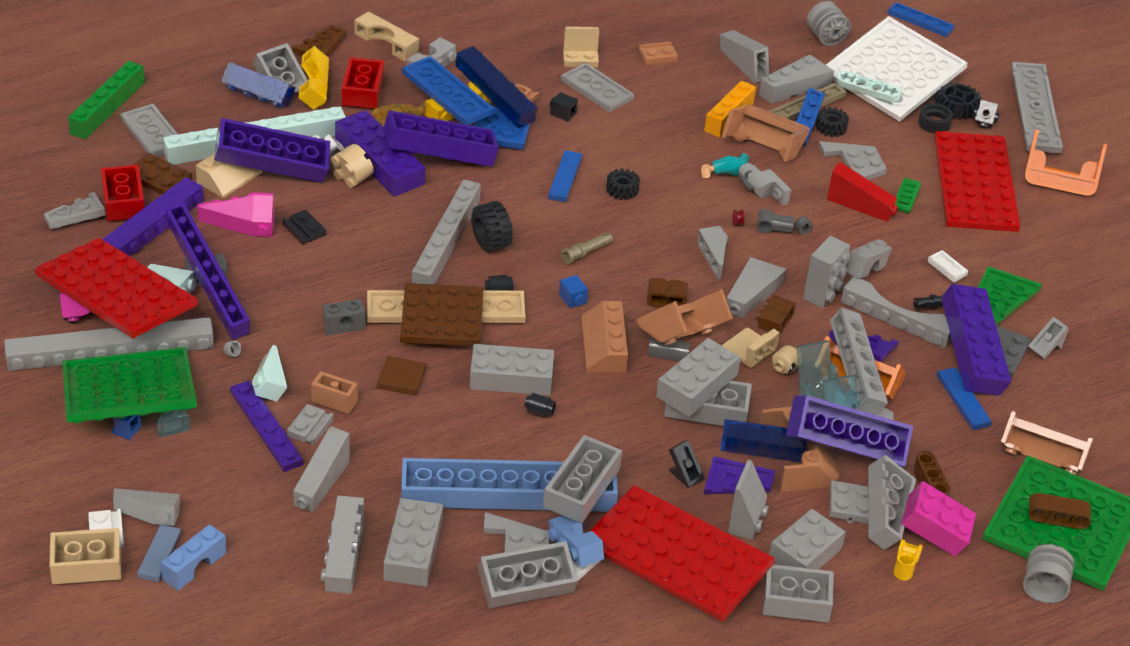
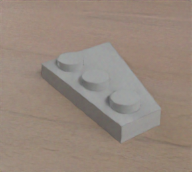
[44,192,106,229]

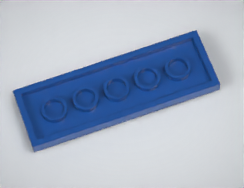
[402,56,494,125]

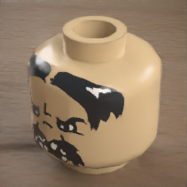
[772,345,802,375]

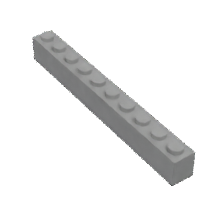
[5,317,214,371]

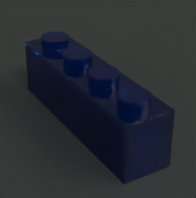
[221,62,296,108]
[720,419,806,463]

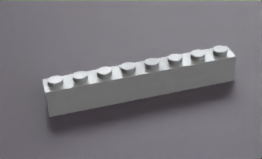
[412,180,481,284]

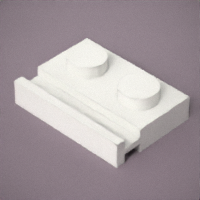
[88,509,124,547]

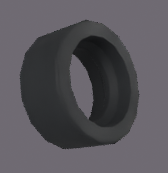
[918,103,953,133]

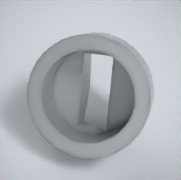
[223,341,241,357]

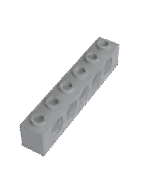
[830,307,888,415]

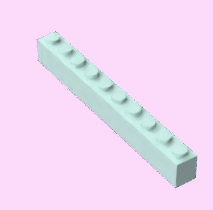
[163,106,345,165]

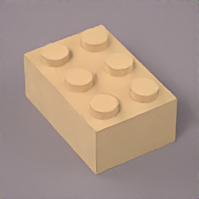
[50,528,121,584]

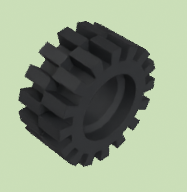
[816,107,849,137]
[606,168,640,200]

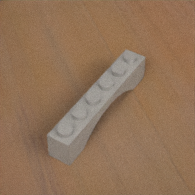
[841,276,952,348]

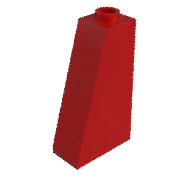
[827,162,898,222]

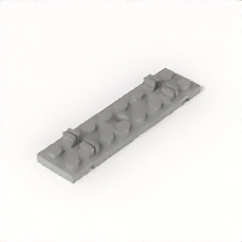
[1011,62,1063,153]

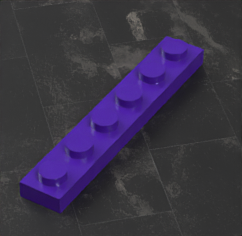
[230,380,303,472]

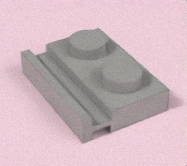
[287,404,334,446]

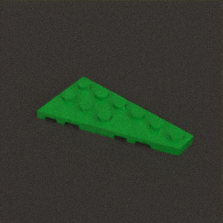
[978,266,1042,326]

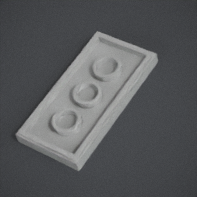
[561,62,634,113]
[120,104,178,156]

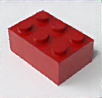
[342,57,385,109]
[101,164,145,221]

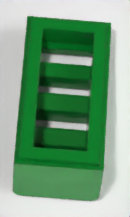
[896,178,921,214]

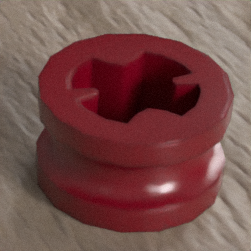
[732,210,744,226]

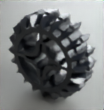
[935,82,982,120]

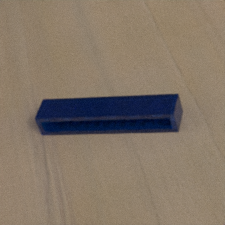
[455,46,537,128]

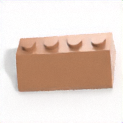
[581,301,628,373]

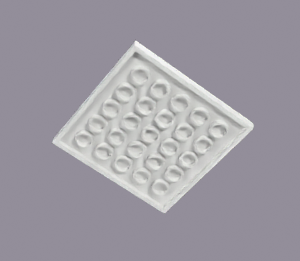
[826,16,967,122]

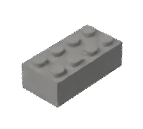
[656,338,741,417]
[470,344,554,395]
[664,381,752,429]
[543,435,622,523]
[384,498,443,587]
[478,541,578,608]

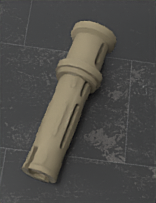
[560,232,613,265]

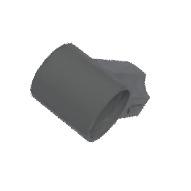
[756,209,794,233]

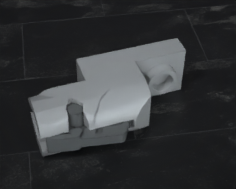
[738,163,791,205]

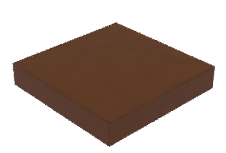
[377,356,426,395]

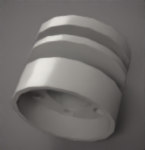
[806,1,851,46]
[1023,544,1074,603]

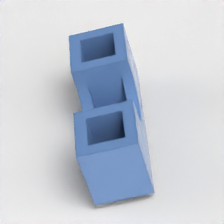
[548,515,604,567]
[161,524,226,591]

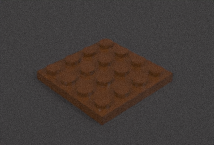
[400,283,483,346]

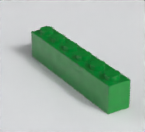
[68,61,145,140]

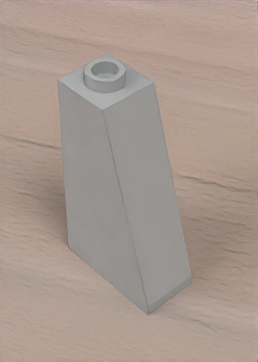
[720,30,769,83]
[726,257,786,318]
[293,426,350,513]

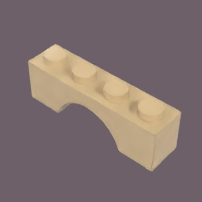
[354,11,419,61]

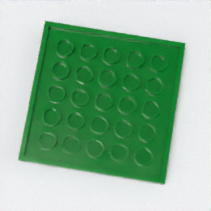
[62,347,197,424]
[982,455,1130,591]

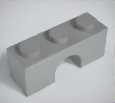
[407,37,456,67]
[846,240,892,279]

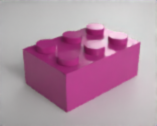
[901,481,976,557]

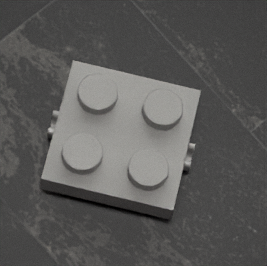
[829,480,868,524]

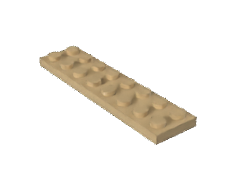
[367,290,526,323]

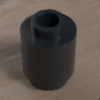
[484,275,514,291]
[524,393,556,418]

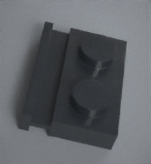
[282,209,326,245]

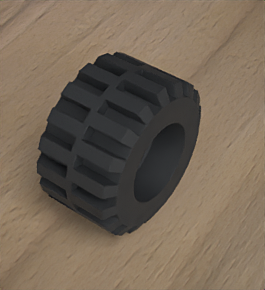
[471,201,513,252]

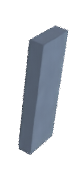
[137,525,182,582]

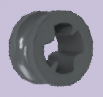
[794,216,813,235]

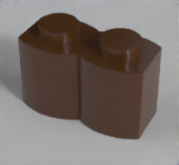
[647,278,688,307]
[756,295,796,334]

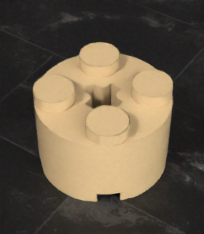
[331,144,373,188]

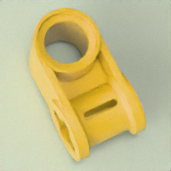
[893,539,923,580]

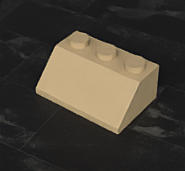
[196,153,263,198]

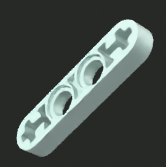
[837,71,901,103]

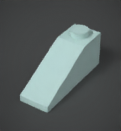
[252,345,287,402]

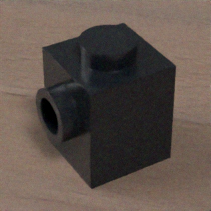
[549,92,578,122]

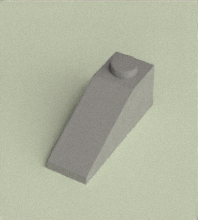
[697,226,728,280]
[114,489,180,526]

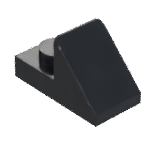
[668,440,705,487]

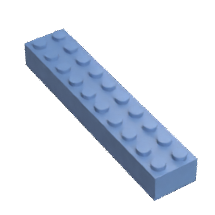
[401,458,618,512]

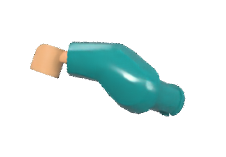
[701,153,749,178]

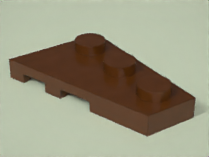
[292,25,346,56]

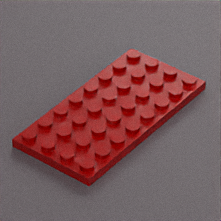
[934,131,1020,232]
[34,238,198,339]
[589,485,775,622]

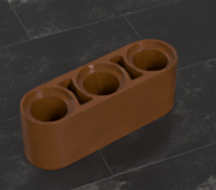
[913,450,950,496]
[1029,493,1091,529]

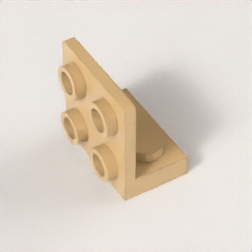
[563,27,599,67]
[722,328,780,368]

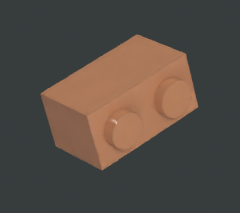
[311,371,358,414]

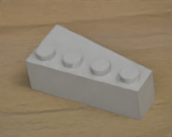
[759,54,834,104]
[868,455,916,550]
[321,496,364,594]

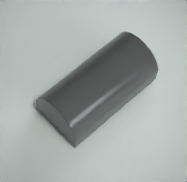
[648,337,690,361]

